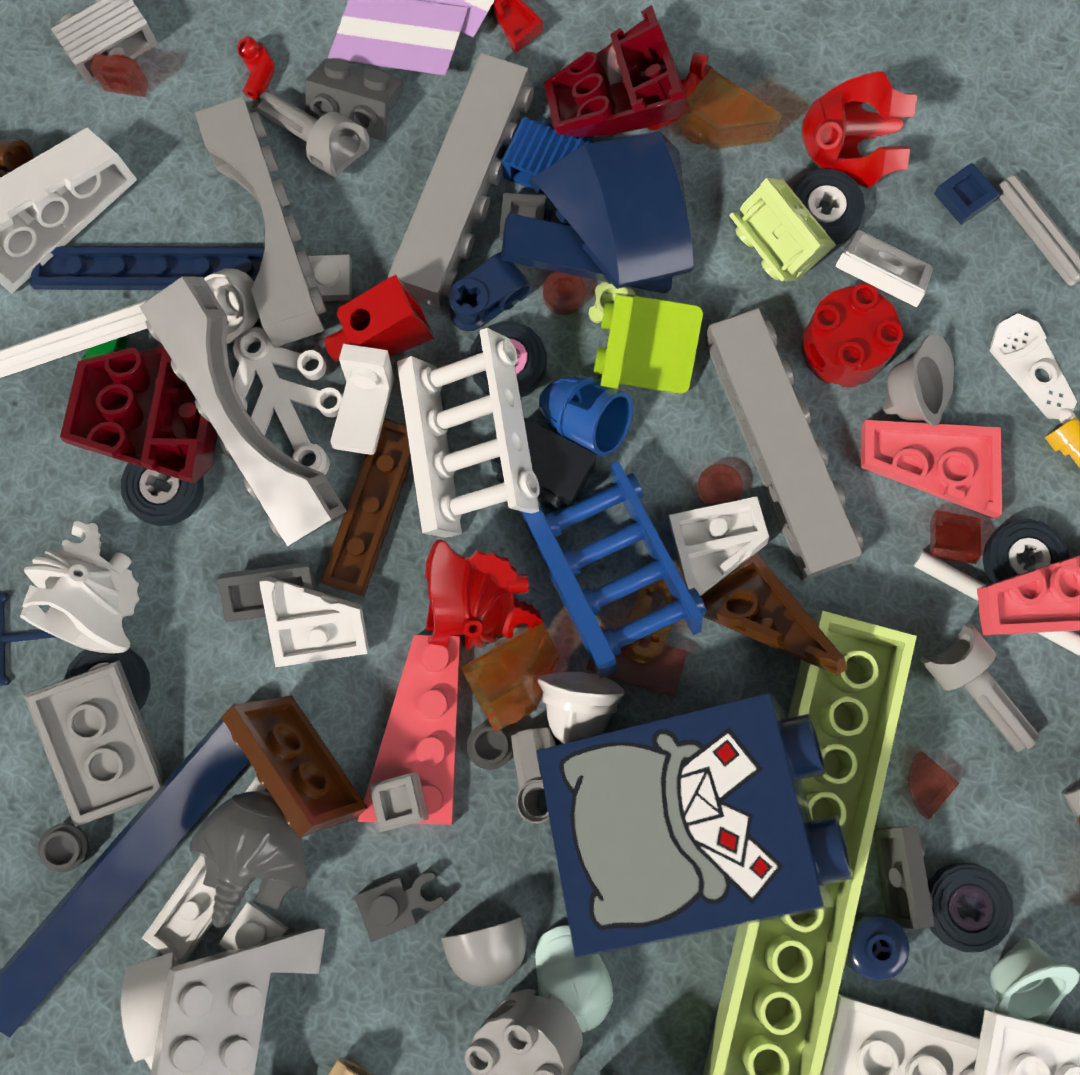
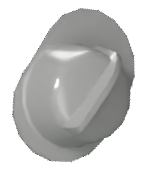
[882,334,954,426]

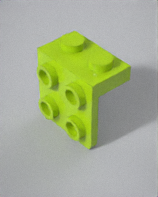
[594,292,703,394]

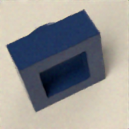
[934,163,1000,225]

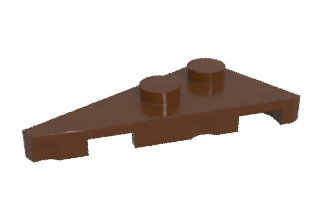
[701,553,847,675]

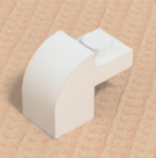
[121,952,180,1069]

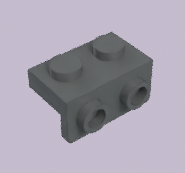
[306,58,403,140]

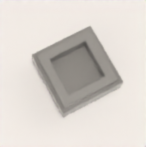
[369,772,429,832]

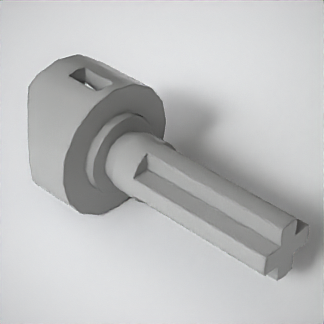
[256,92,370,178]
[920,623,1040,752]

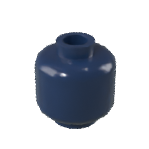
[845,911,910,982]

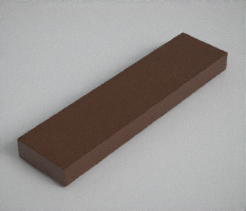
[320,418,412,597]

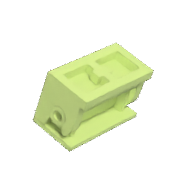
[729,178,836,282]

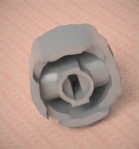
[465,989,583,1075]

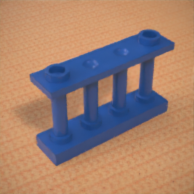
[521,461,706,679]

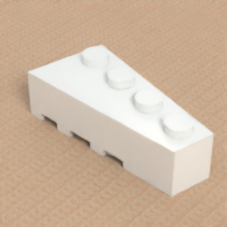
[0,128,137,294]

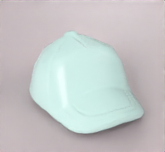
[535,925,613,1033]

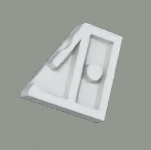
[259,576,369,667]

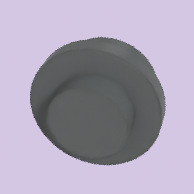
[467,722,513,770]
[38,823,89,872]

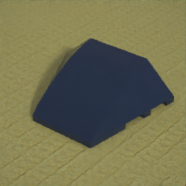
[529,131,694,289]

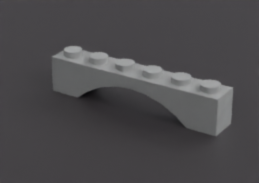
[194,96,327,348]
[139,276,347,546]

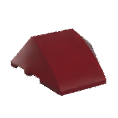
[544,4,692,137]
[60,346,218,484]

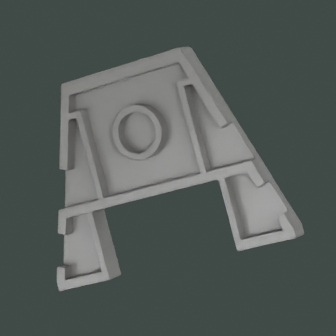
[150,925,326,1075]

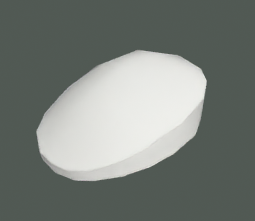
[204,268,259,344]

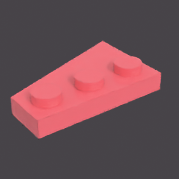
[861,420,1002,519]

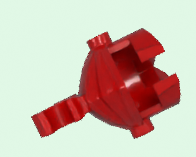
[425,539,543,650]

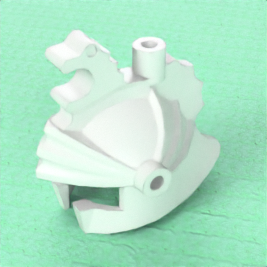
[20,521,140,653]

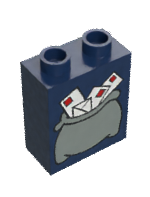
[537,693,853,957]

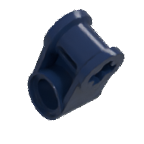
[449,252,532,331]

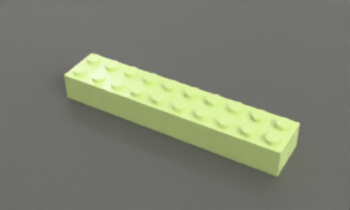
[703,611,917,1075]

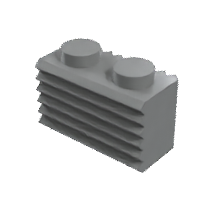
[51,0,158,85]

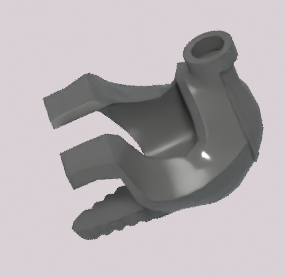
[190,788,307,928]

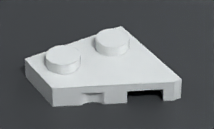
[668,496,769,596]

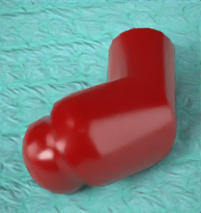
[237,36,275,101]

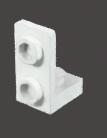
[330,344,394,455]

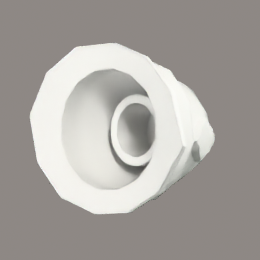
[538,672,625,744]

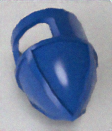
[539,376,634,456]

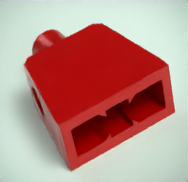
[323,274,435,362]

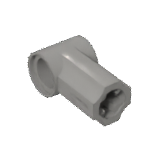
[510,727,556,825]

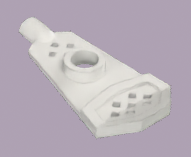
[989,313,1077,425]

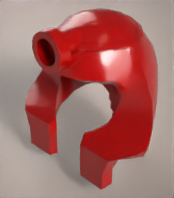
[801,71,917,188]

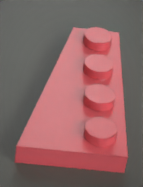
[977,555,1080,636]
[358,635,461,825]

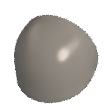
[441,916,527,987]

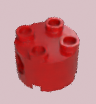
[802,283,903,388]

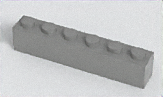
[388,53,534,309]
[704,308,863,581]

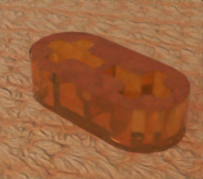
[624,579,675,663]

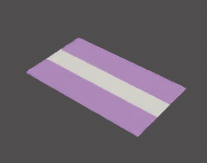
[328,0,468,76]

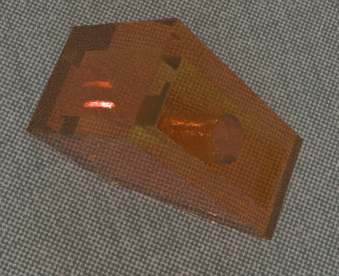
[678,69,782,150]
[461,623,559,732]

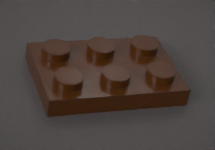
[221,695,368,838]

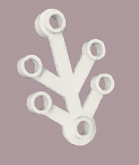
[233,327,342,475]

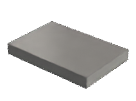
[23,660,166,827]

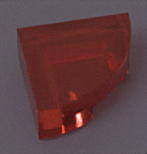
[908,751,959,819]

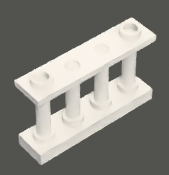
[397,328,540,538]

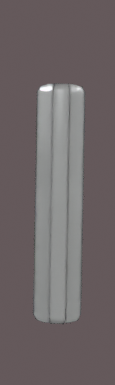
[996,175,1080,286]

